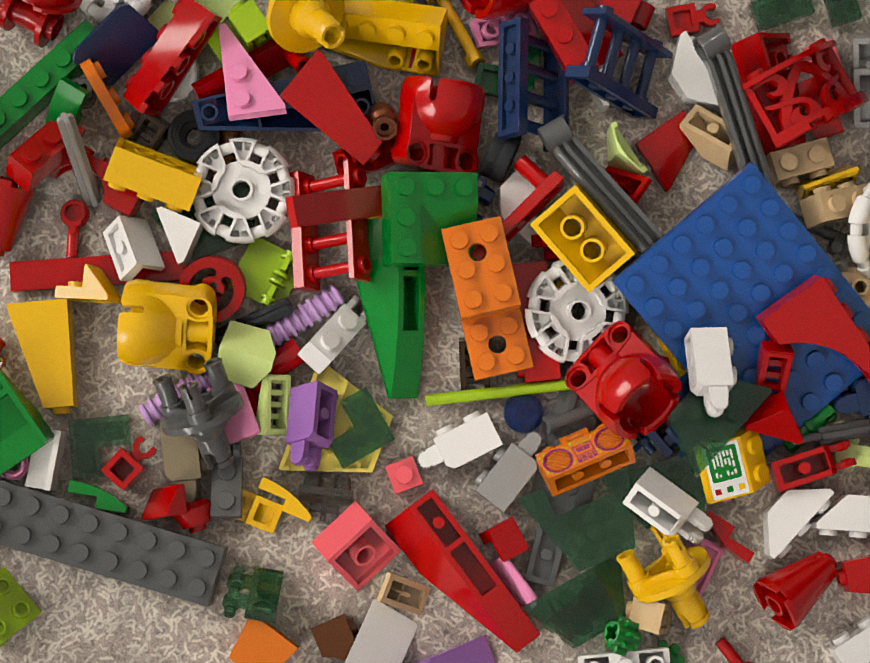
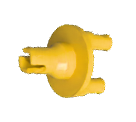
[267,0,345,53]
[616,525,711,629]

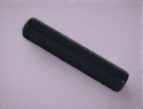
[215,297,294,346]

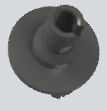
[153,357,243,470]

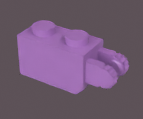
[285,380,337,472]

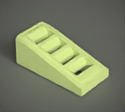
[256,374,291,435]

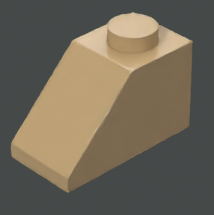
[680,104,736,171]
[625,596,673,635]

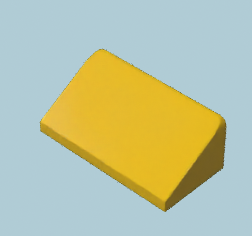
[794,165,859,200]

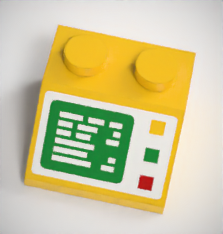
[693,425,771,504]

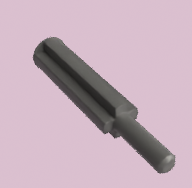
[791,418,870,445]

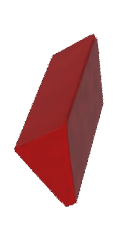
[141,484,187,521]

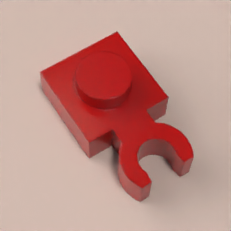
[665,3,719,39]

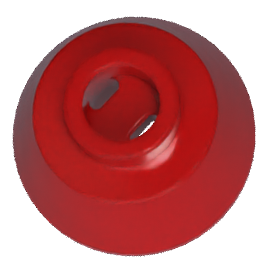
[173,498,211,534]

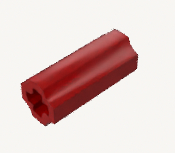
[254,339,305,394]

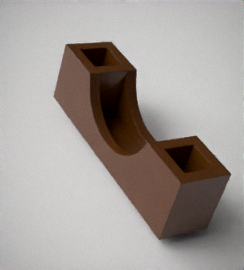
[311,613,359,661]

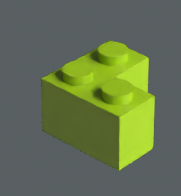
[207,0,273,66]

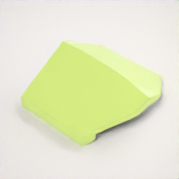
[607,121,648,176]
[218,320,276,389]

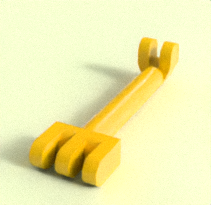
[425,0,485,70]

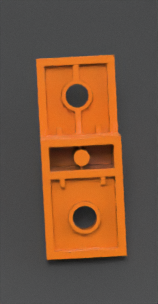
[441,216,534,381]

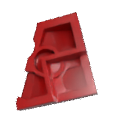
[634,110,693,192]

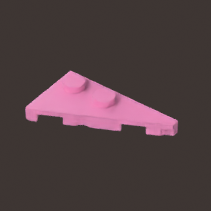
[218,23,287,121]

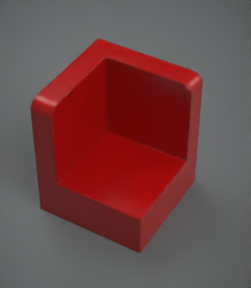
[478,516,530,562]

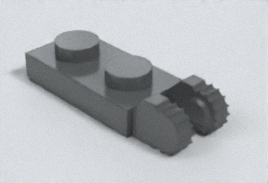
[210,441,243,518]

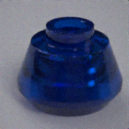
[503,394,544,433]

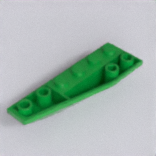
[356,218,425,399]

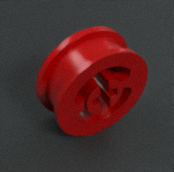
[179,255,247,322]

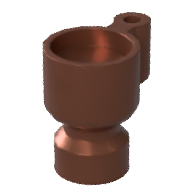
[367,102,398,140]

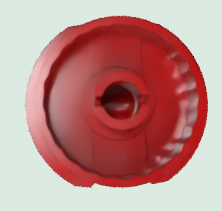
[0,0,82,48]

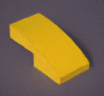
[258,477,313,522]
[235,489,283,534]

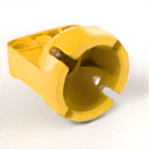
[117,279,217,375]

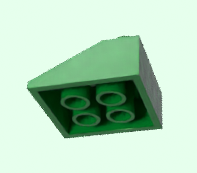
[381,172,478,267]

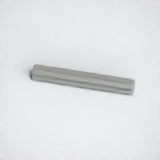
[56,112,101,207]

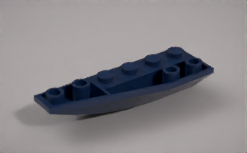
[191,60,375,132]

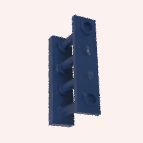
[565,5,673,119]
[497,16,569,152]

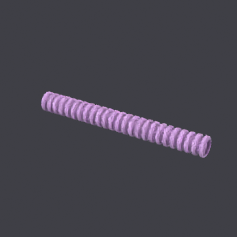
[139,283,345,427]

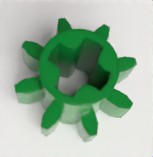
[603,616,641,657]

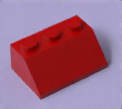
[528,0,624,86]

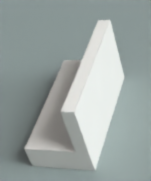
[103,215,165,281]
[25,430,68,492]

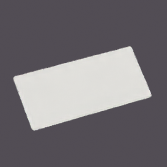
[345,599,418,663]

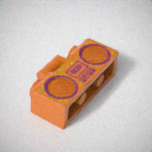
[535,423,636,497]

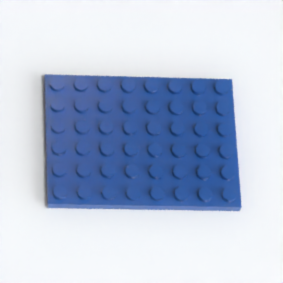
[611,162,870,457]

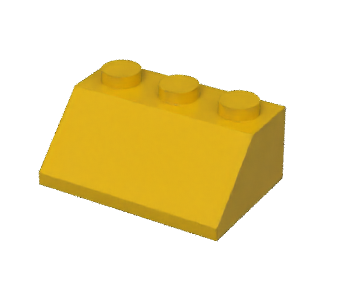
[103,137,202,213]
[530,183,638,293]

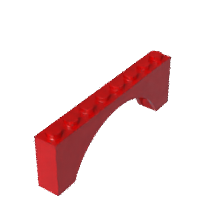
[755,275,870,383]

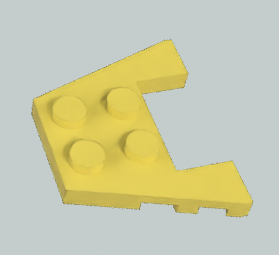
[278,365,393,473]

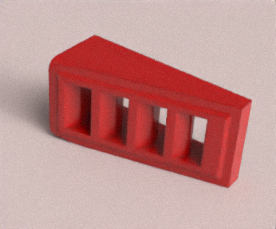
[751,340,795,403]

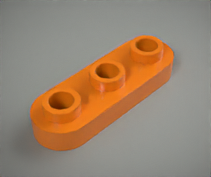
[79,58,135,139]

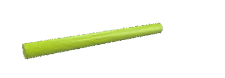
[425,379,571,407]

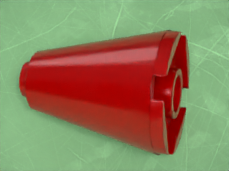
[0,176,36,256]
[753,551,837,631]

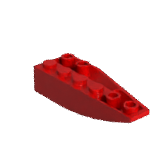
[385,489,541,653]

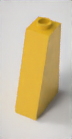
[7,299,79,415]

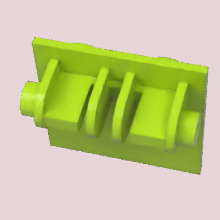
[228,237,294,306]
[0,567,42,647]

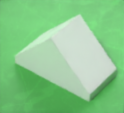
[156,206,204,268]

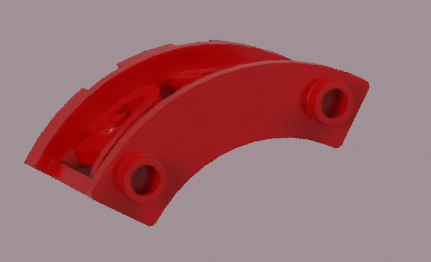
[741,38,869,148]

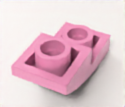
[469,11,537,50]

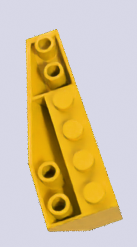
[268,0,448,76]

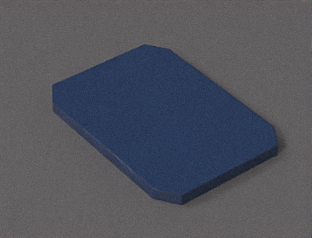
[72,3,158,87]

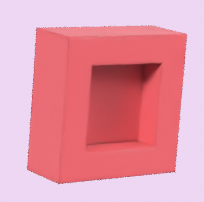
[385,456,423,494]

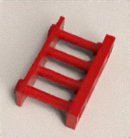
[289,160,372,293]

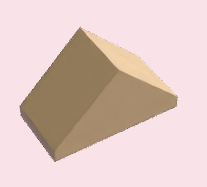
[377,571,431,616]

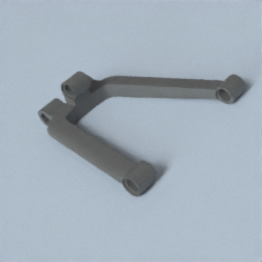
[537,25,777,255]

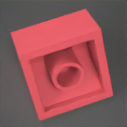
[311,501,402,591]

